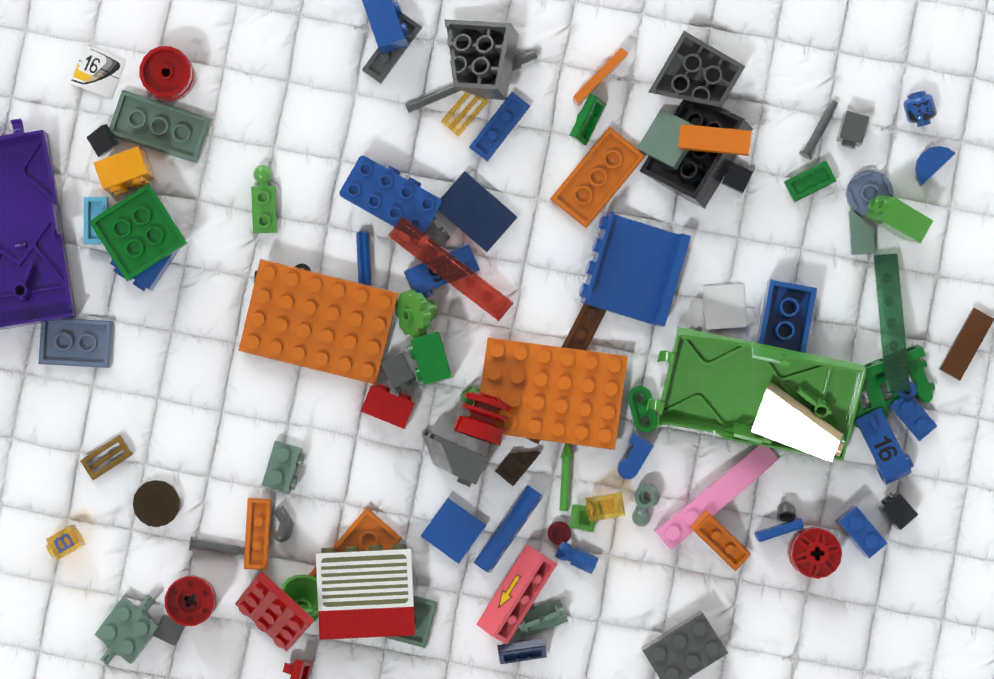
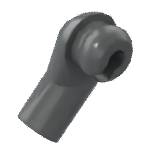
[273,506,294,542]

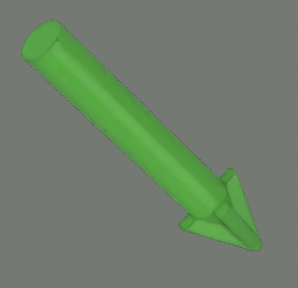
[559,444,573,511]

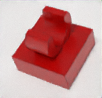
[282,659,313,679]

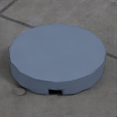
[846,170,894,217]

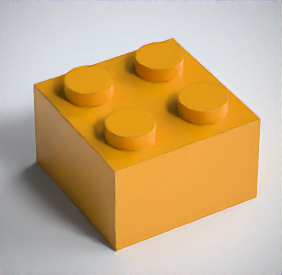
[93,146,155,196]

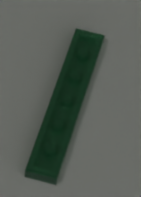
[873,254,910,394]

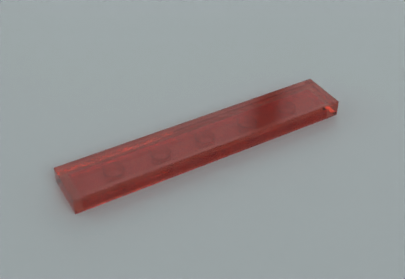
[388,216,514,321]

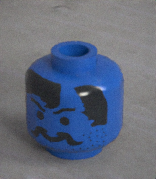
[903,91,937,127]

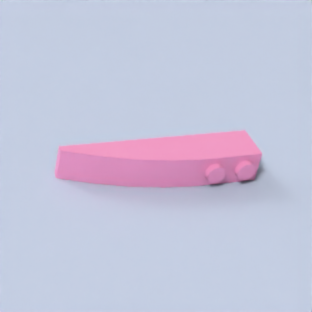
[654,445,779,550]

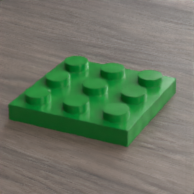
[89,183,188,282]

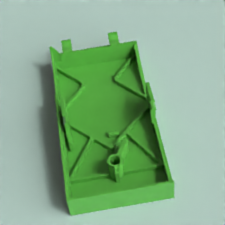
[646,326,866,461]

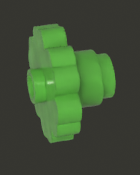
[395,289,438,338]

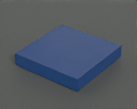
[421,498,486,564]

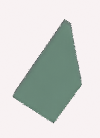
[848,211,875,255]

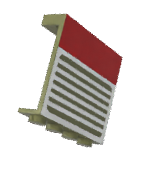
[316,544,416,640]

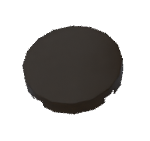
[133,480,181,527]

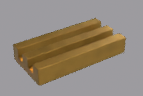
[80,435,133,480]

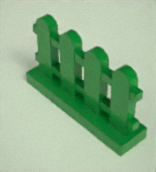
[853,344,935,428]

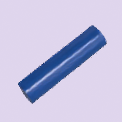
[474,485,543,573]

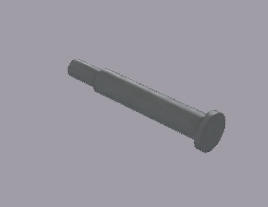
[799,100,838,160]
[189,536,245,555]

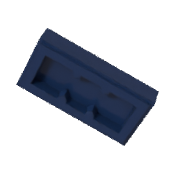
[497,638,547,664]

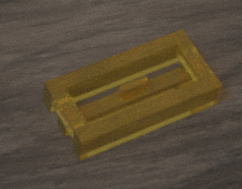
[441,92,489,138]

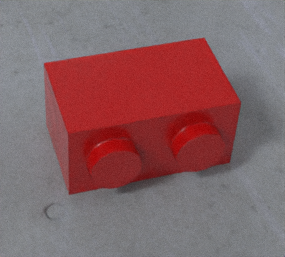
[360,383,416,429]

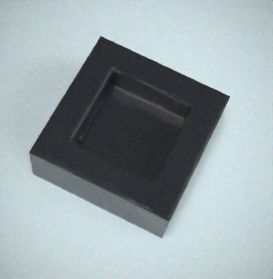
[86,124,119,157]
[721,163,753,194]

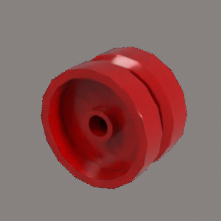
[139,46,195,102]

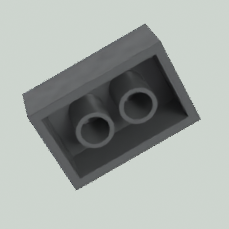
[641,611,728,679]

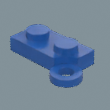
[888,380,937,441]

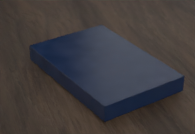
[438,171,518,253]

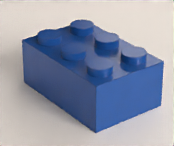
[756,279,817,353]

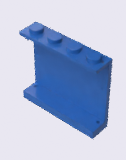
[579,211,691,327]

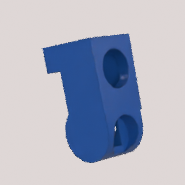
[617,434,654,479]

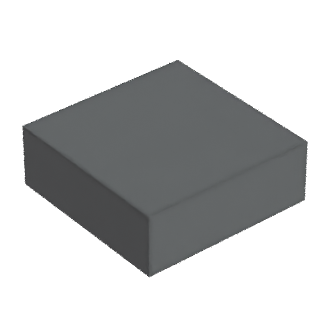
[154,614,184,646]

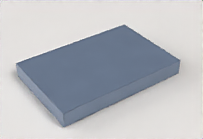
[38,319,113,368]

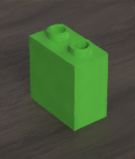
[865,195,933,244]

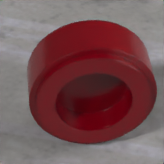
[547,521,571,545]

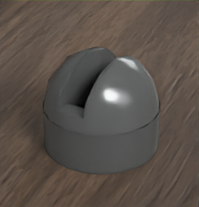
[777,501,796,522]

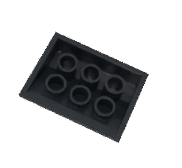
[640,100,753,209]

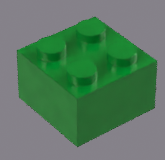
[408,331,452,386]

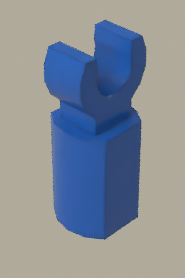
[555,542,599,574]

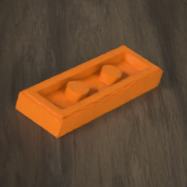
[572,48,628,107]
[678,124,752,156]
[243,498,271,570]
[690,510,751,571]

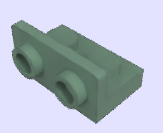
[262,440,305,494]

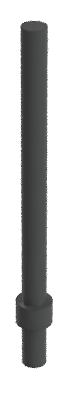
[405,50,538,113]

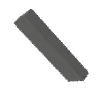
[362,13,422,84]

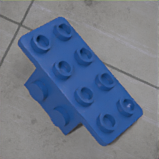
[339,156,442,240]

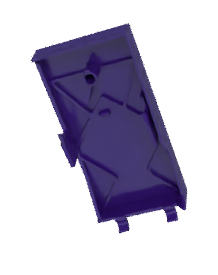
[0,118,77,330]

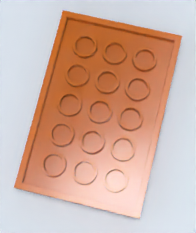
[238,259,398,385]
[480,338,628,450]

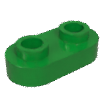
[628,386,657,433]

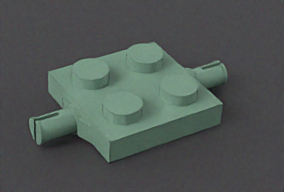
[94,595,161,665]

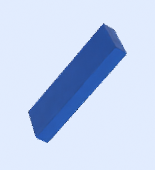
[469,92,530,162]

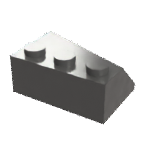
[444,19,519,100]
[648,31,745,107]
[422,430,488,487]

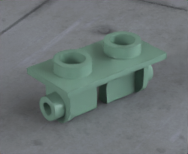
[519,599,568,638]

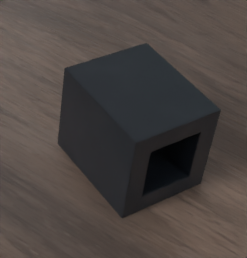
[879,492,918,530]

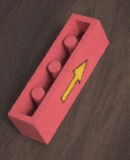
[476,544,557,644]

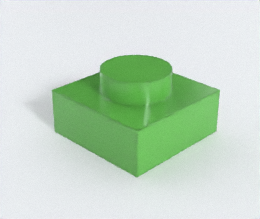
[569,504,597,533]

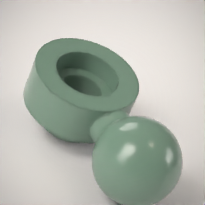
[632,484,660,527]

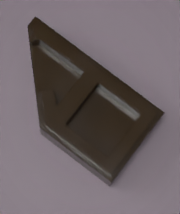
[495,451,541,486]

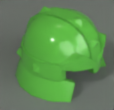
[281,574,318,621]

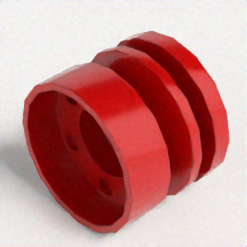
[453,392,513,446]
[787,527,842,579]
[165,575,216,626]

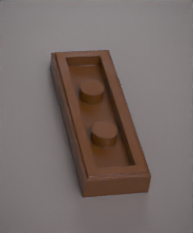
[939,308,994,381]

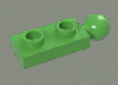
[251,165,277,234]

